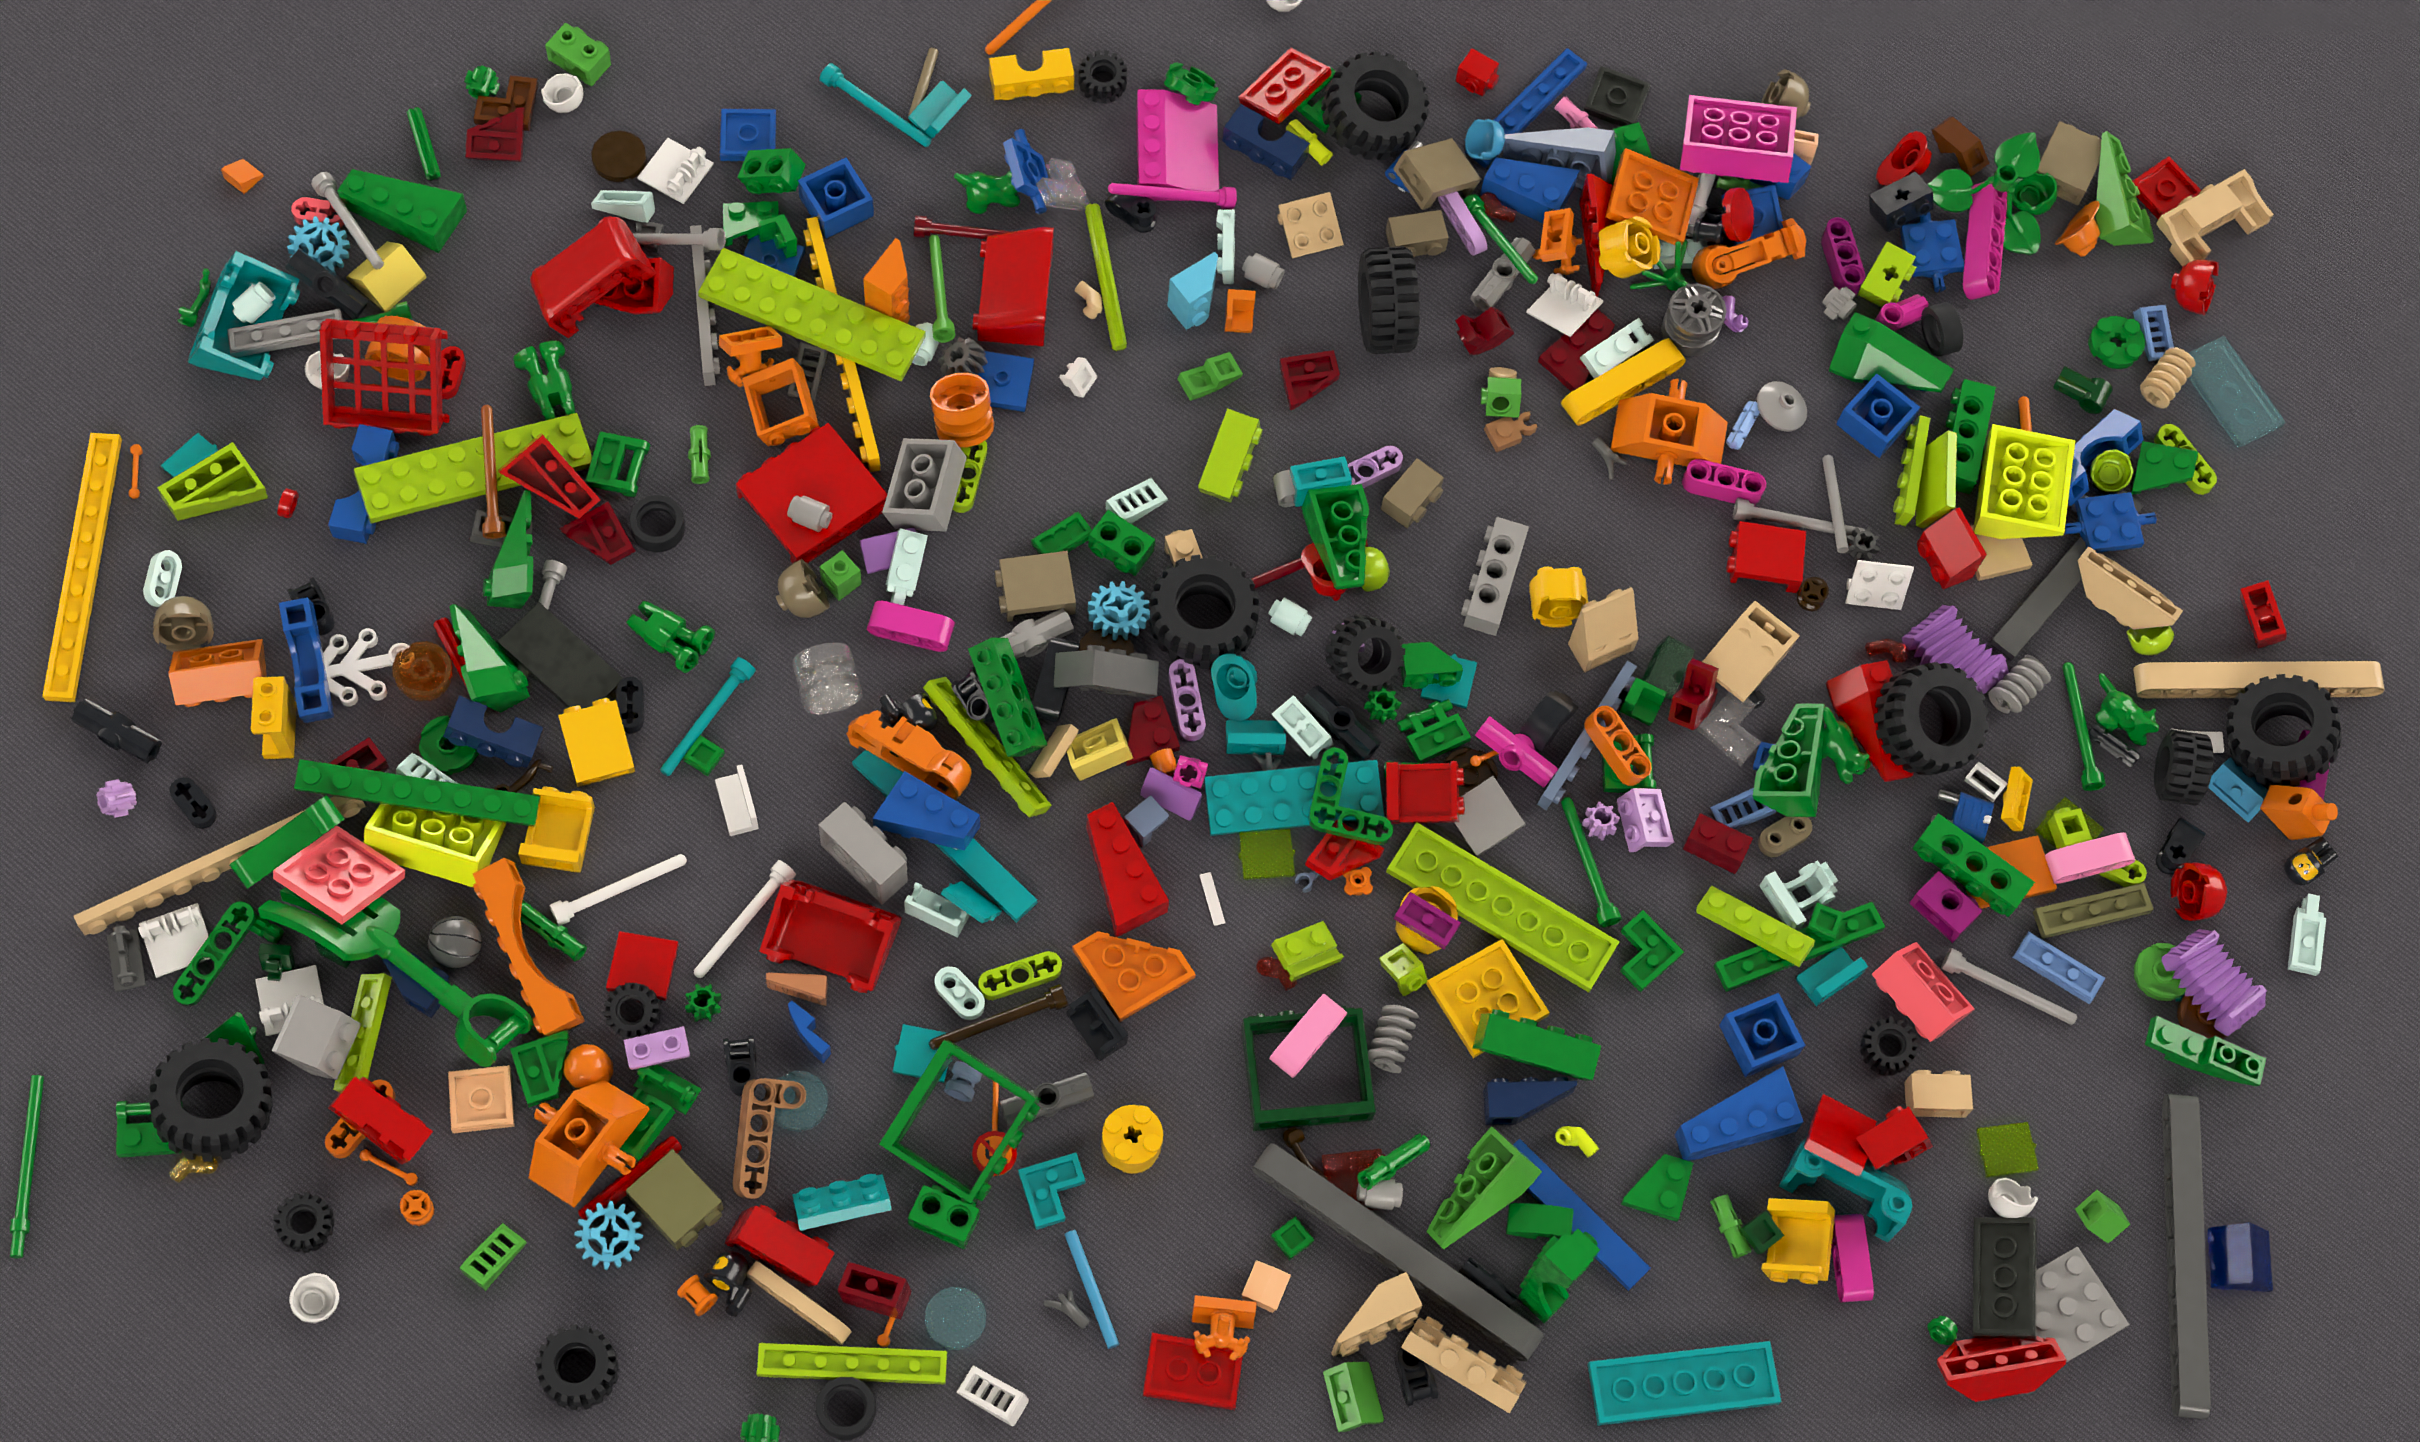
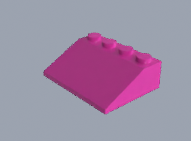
[1136,89,1219,201]
[1680,95,1797,183]

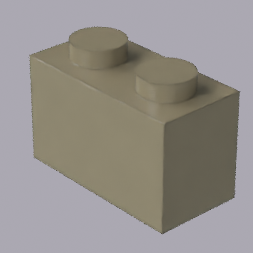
[1385,210,1449,258]
[1381,458,1444,529]

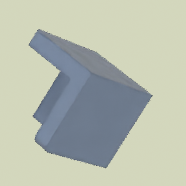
[1124,795,1169,848]

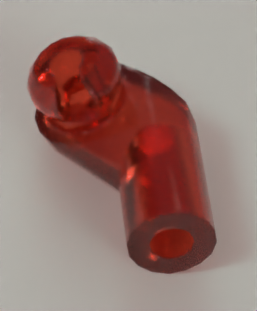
[1480,192,1516,223]
[1865,638,1909,663]
[1256,957,1298,991]

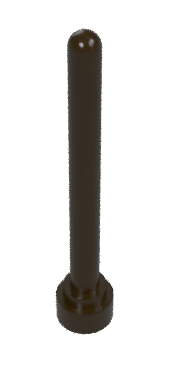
[929,984,1068,1050]

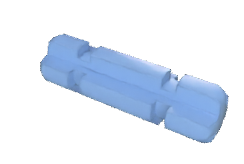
[1726,401,1760,450]

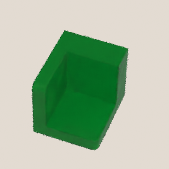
[1620,678,1667,726]

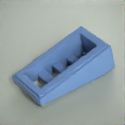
[2133,304,2174,361]
[1710,788,1776,829]

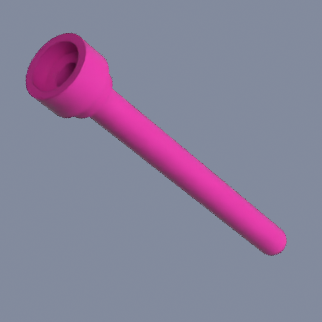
[1108,183,1237,209]

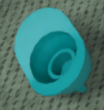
[1211,653,1257,722]

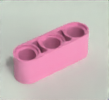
[2045,832,2135,884]
[1269,994,1347,1078]

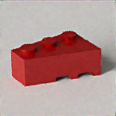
[498,433,600,519]
[328,1076,433,1165]
[1856,1106,1933,1169]
[724,1205,835,1287]

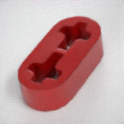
[441,346,466,399]

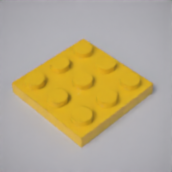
[1426,939,1550,1058]

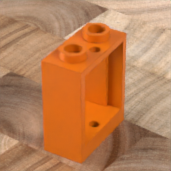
[742,358,819,447]

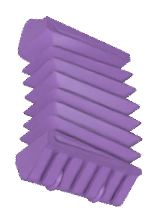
[1902,605,2009,695]
[2162,929,2267,1036]

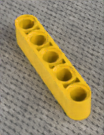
[1561,338,1686,426]

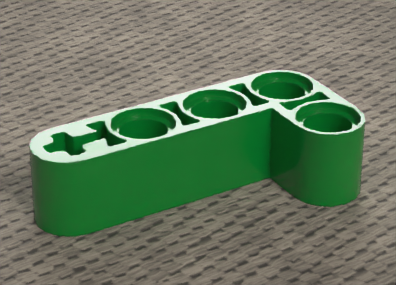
[229,795,345,889]

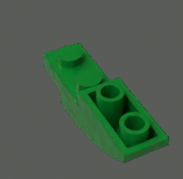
[2145,1016,2266,1086]

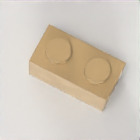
[1904,1070,1973,1118]

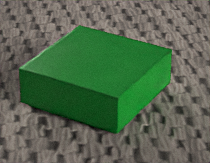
[683,735,725,776]
[1806,902,1845,942]
[1271,1216,1314,1260]

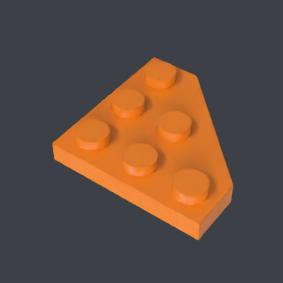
[1072,931,1196,1023]

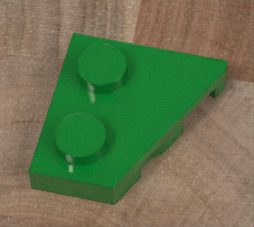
[1621,1154,1693,1222]

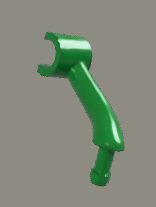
[178,269,211,327]

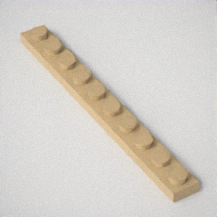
[74,796,366,936]

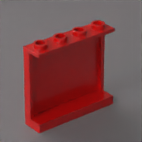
[736,423,887,564]

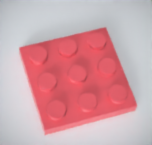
[273,826,405,924]

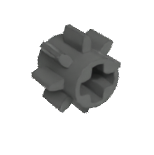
[1845,527,1880,562]

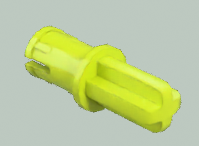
[1286,119,1333,166]

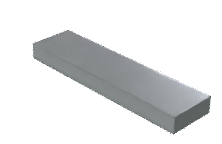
[227,309,343,358]

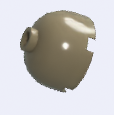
[1761,69,1810,120]
[776,559,830,618]
[153,596,214,652]

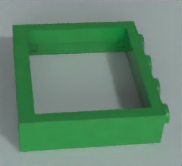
[879,1040,1040,1204]

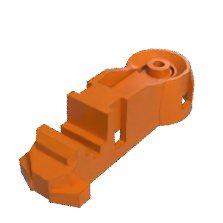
[1692,218,1807,289]
[846,710,972,801]

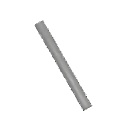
[1822,455,1849,553]

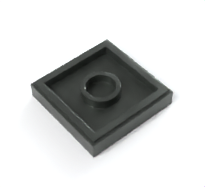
[1583,66,1651,127]

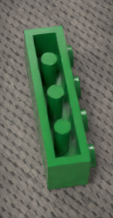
[1472,1009,1601,1081]

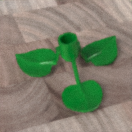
[1927,132,2041,255]

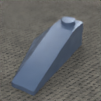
[1502,127,1616,189]

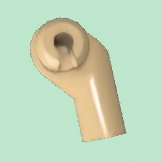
[1075,281,1103,319]

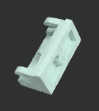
[1272,695,1334,759]
[904,882,970,938]

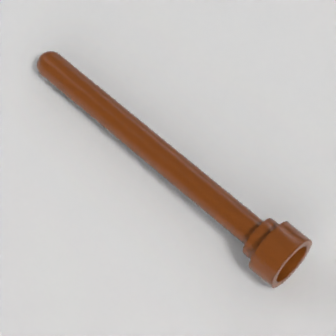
[481,405,506,539]

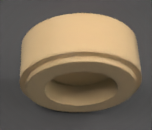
[1489,367,1517,379]

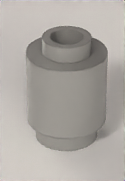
[1242,253,1285,290]
[787,495,832,532]
[1357,1179,1403,1210]

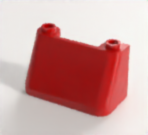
[530,216,656,338]
[972,227,1054,347]
[759,879,902,993]

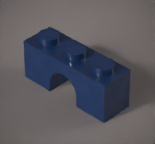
[1222,104,1310,180]
[443,696,543,768]

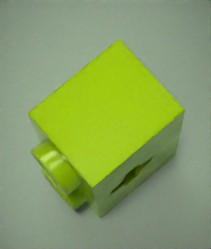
[1858,242,1917,308]

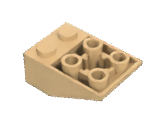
[1568,587,1638,672]
[1702,601,1799,702]
[1331,1272,1423,1357]

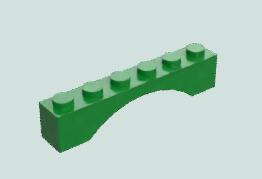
[1518,1233,1594,1324]

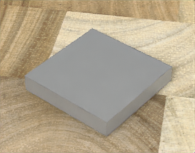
[1454,776,1526,857]

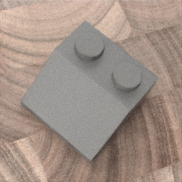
[272,995,361,1080]

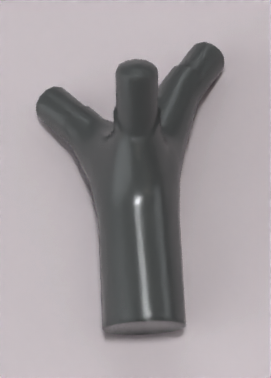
[1592,437,1627,480]
[1252,752,1281,771]
[1044,1291,1091,1330]

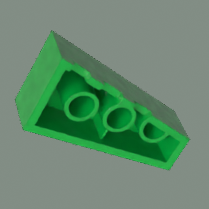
[337,169,467,253]

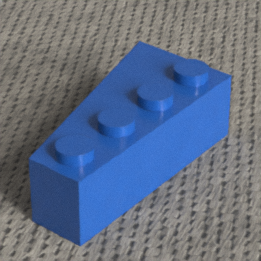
[1675,1066,1804,1161]

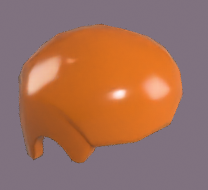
[563,1044,613,1089]

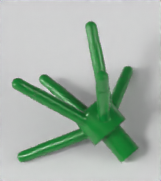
[1630,240,1688,292]

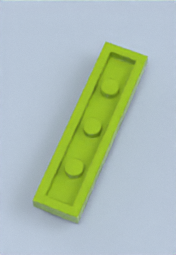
[1893,415,1930,526]
[1696,885,1815,967]
[333,973,392,1093]

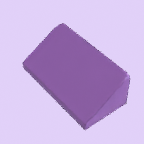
[860,527,923,574]
[1140,767,1202,821]

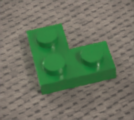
[1620,910,1684,993]

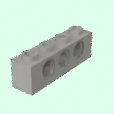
[1461,517,1529,636]

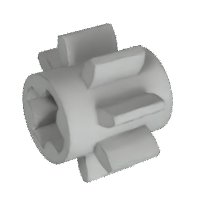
[1822,287,1857,321]

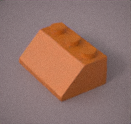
[863,238,910,324]
[168,639,267,707]

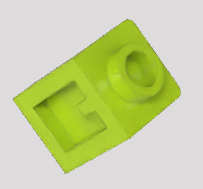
[1379,943,1427,997]

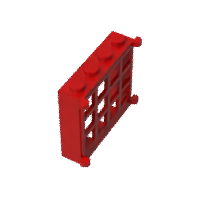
[319,319,450,436]

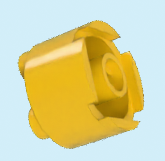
[1599,216,1661,278]
[1529,566,1588,627]
[1395,886,1458,955]
[1101,1105,1163,1174]

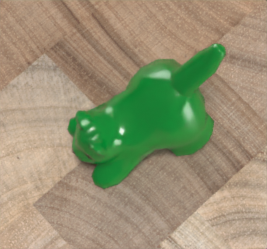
[954,170,1020,214]
[2095,673,2159,746]
[1822,707,1871,784]

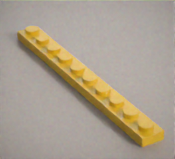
[803,217,881,472]
[42,433,122,702]

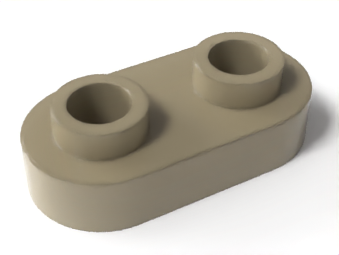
[1758,816,1812,857]

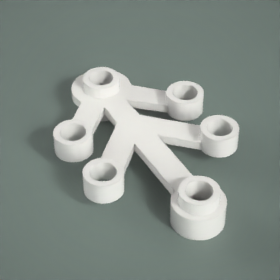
[323,628,414,707]

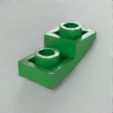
[1506,1203,1574,1239]

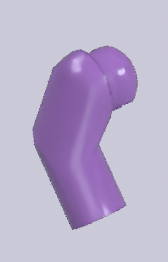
[1722,295,1749,332]

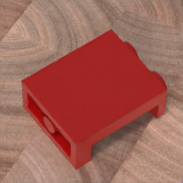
[1726,521,1806,593]
[1386,761,1465,824]

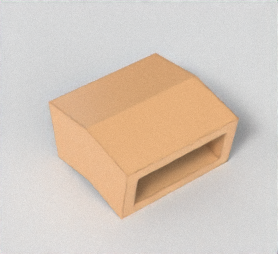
[1793,130,1818,166]
[1242,1260,1291,1313]

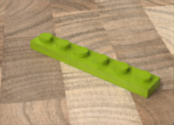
[923,677,1052,818]
[757,1343,947,1385]

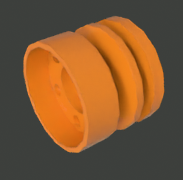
[930,373,994,447]

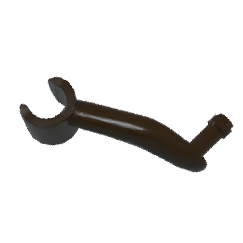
[495,759,554,793]
[1283,1127,1328,1180]

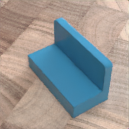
[2208,758,2268,822]

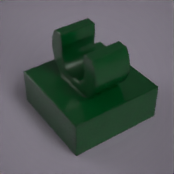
[258,943,295,981]
[1739,1211,1784,1255]

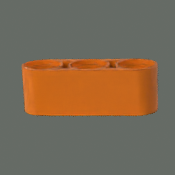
[1584,706,1652,786]

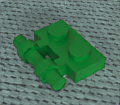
[1397,699,1471,763]

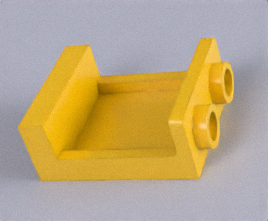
[251,676,297,759]
[558,698,635,787]
[518,786,595,873]
[1761,1198,1835,1284]

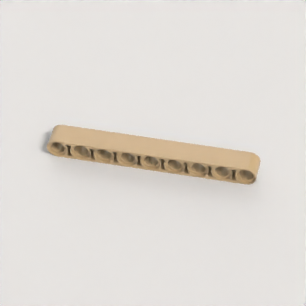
[2133,661,2385,698]

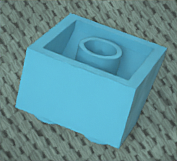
[1167,252,1218,330]

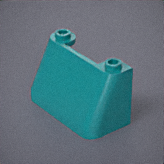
[187,251,300,381]
[1779,1138,1912,1242]

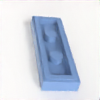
[2012,931,2105,1004]

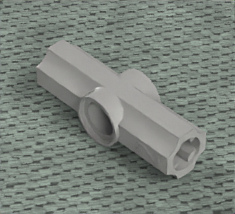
[1470,237,1535,311]
[1000,608,1074,659]

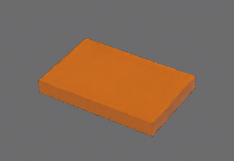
[1966,835,2057,909]

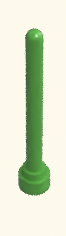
[929,235,955,343]

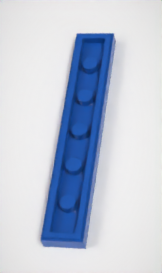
[1465,48,1587,168]
[1513,1139,1651,1291]

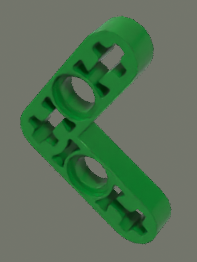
[1308,747,1393,845]

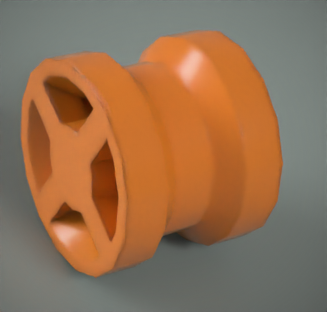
[399,1190,434,1226]

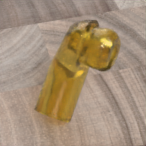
[169,1156,218,1183]

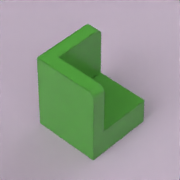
[2075,1190,2130,1243]

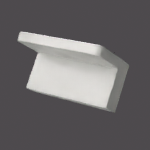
[715,764,759,836]

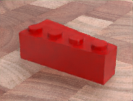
[1086,802,1169,937]

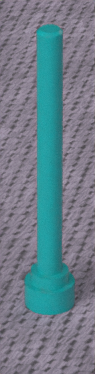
[819,63,931,147]
[660,657,756,776]

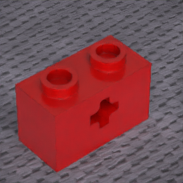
[2240,580,2287,649]

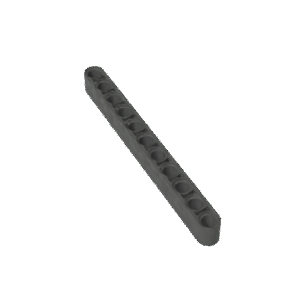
[2162,1094,2211,1419]
[1252,1143,1544,1362]

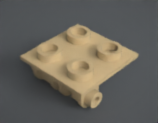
[1277,192,1344,258]

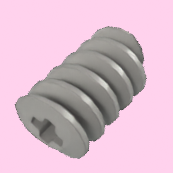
[1988,655,2051,714]
[1368,1005,1419,1073]

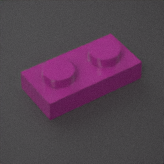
[1394,892,1461,950]

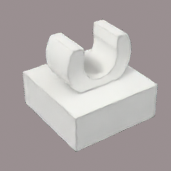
[1059,357,1097,398]

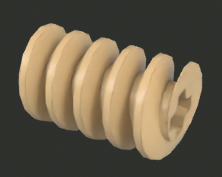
[2140,348,2196,409]

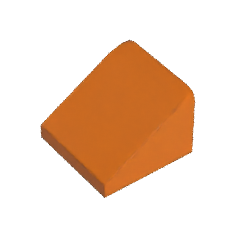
[221,159,264,194]

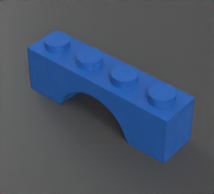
[2068,409,2143,506]
[328,424,399,544]
[279,597,334,723]

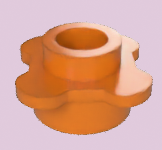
[1343,867,1373,895]

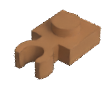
[1484,412,1537,452]

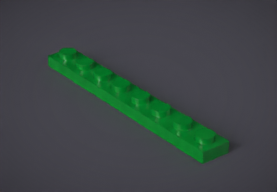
[294,759,540,827]

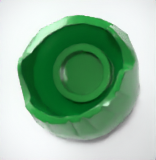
[2012,173,2057,215]

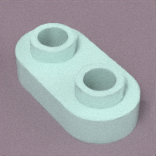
[143,550,182,607]
[935,966,985,1020]

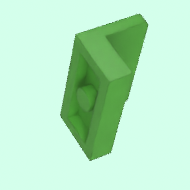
[1323,1362,1384,1432]

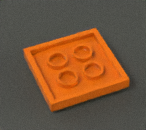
[1605,148,1699,245]

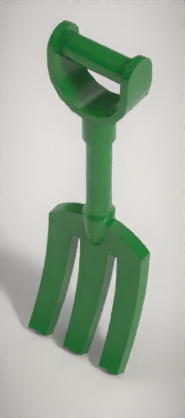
[258,887,533,1067]

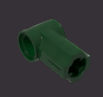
[2053,366,2113,414]

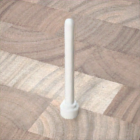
[549,854,687,926]
[694,860,796,978]

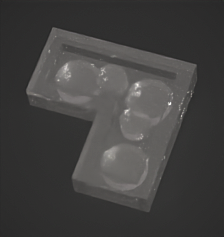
[1036,158,1090,211]
[1697,692,1761,766]

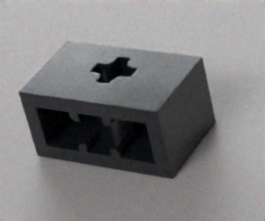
[1869,171,1934,233]

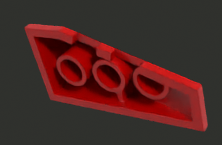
[1579,174,1616,296]
[594,257,674,315]
[1826,660,1913,782]

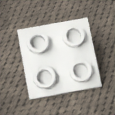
[637,138,714,204]
[1526,273,1603,337]
[1845,560,1914,610]
[138,903,211,978]
[255,965,324,1036]

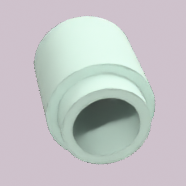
[232,282,275,323]
[912,322,939,366]
[1268,597,1312,636]

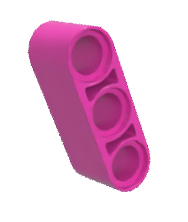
[1682,459,1766,506]
[867,601,955,652]
[1831,1214,1874,1302]

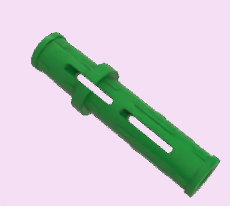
[521,900,587,962]
[1357,1133,1430,1190]

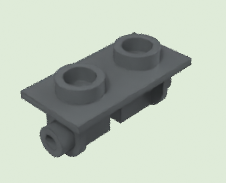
[107,926,146,992]

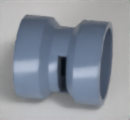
[944,1062,983,1102]

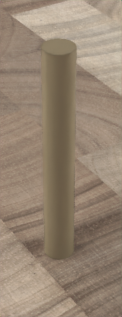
[908,48,939,116]

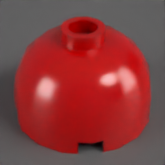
[2171,259,2219,315]
[2170,862,2227,921]

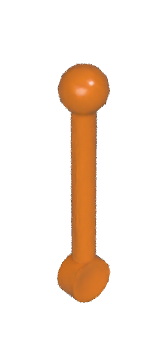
[128,444,143,499]
[1470,750,1498,767]
[359,1149,418,1186]
[877,1317,896,1348]

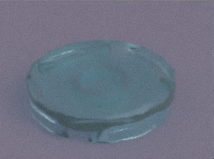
[774,1070,829,1132]
[924,1287,986,1350]

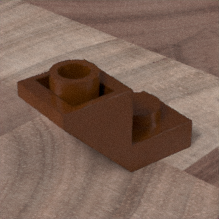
[1932,117,1990,177]

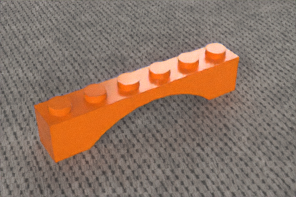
[473,858,585,1036]

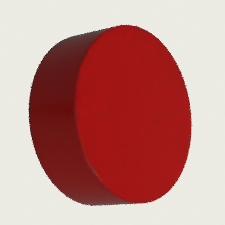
[277,488,298,519]

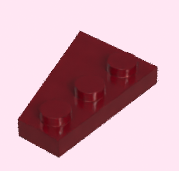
[1538,309,1615,392]

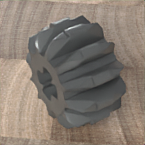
[938,337,988,376]

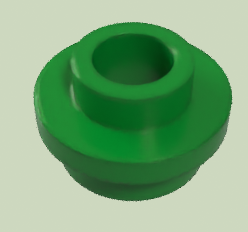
[1927,1316,1958,1345]

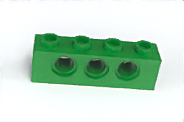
[1945,379,1996,494]
[968,638,1047,757]
[1912,813,2035,918]

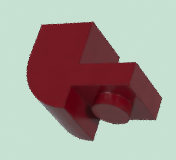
[1455,306,1515,355]
[1668,659,1719,731]

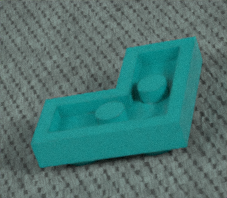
[1018,1152,1086,1230]

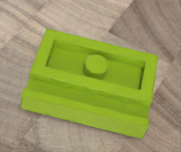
[1271,921,1344,982]

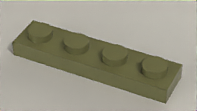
[2033,883,2154,939]

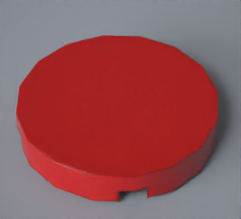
[1722,188,1754,242]

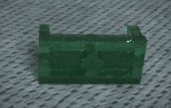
[1641,635,1695,701]

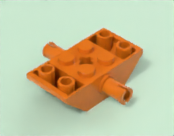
[1610,379,1728,485]
[528,1080,650,1208]

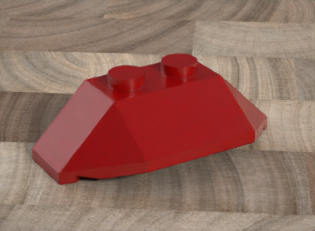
[1937,1336,2066,1402]

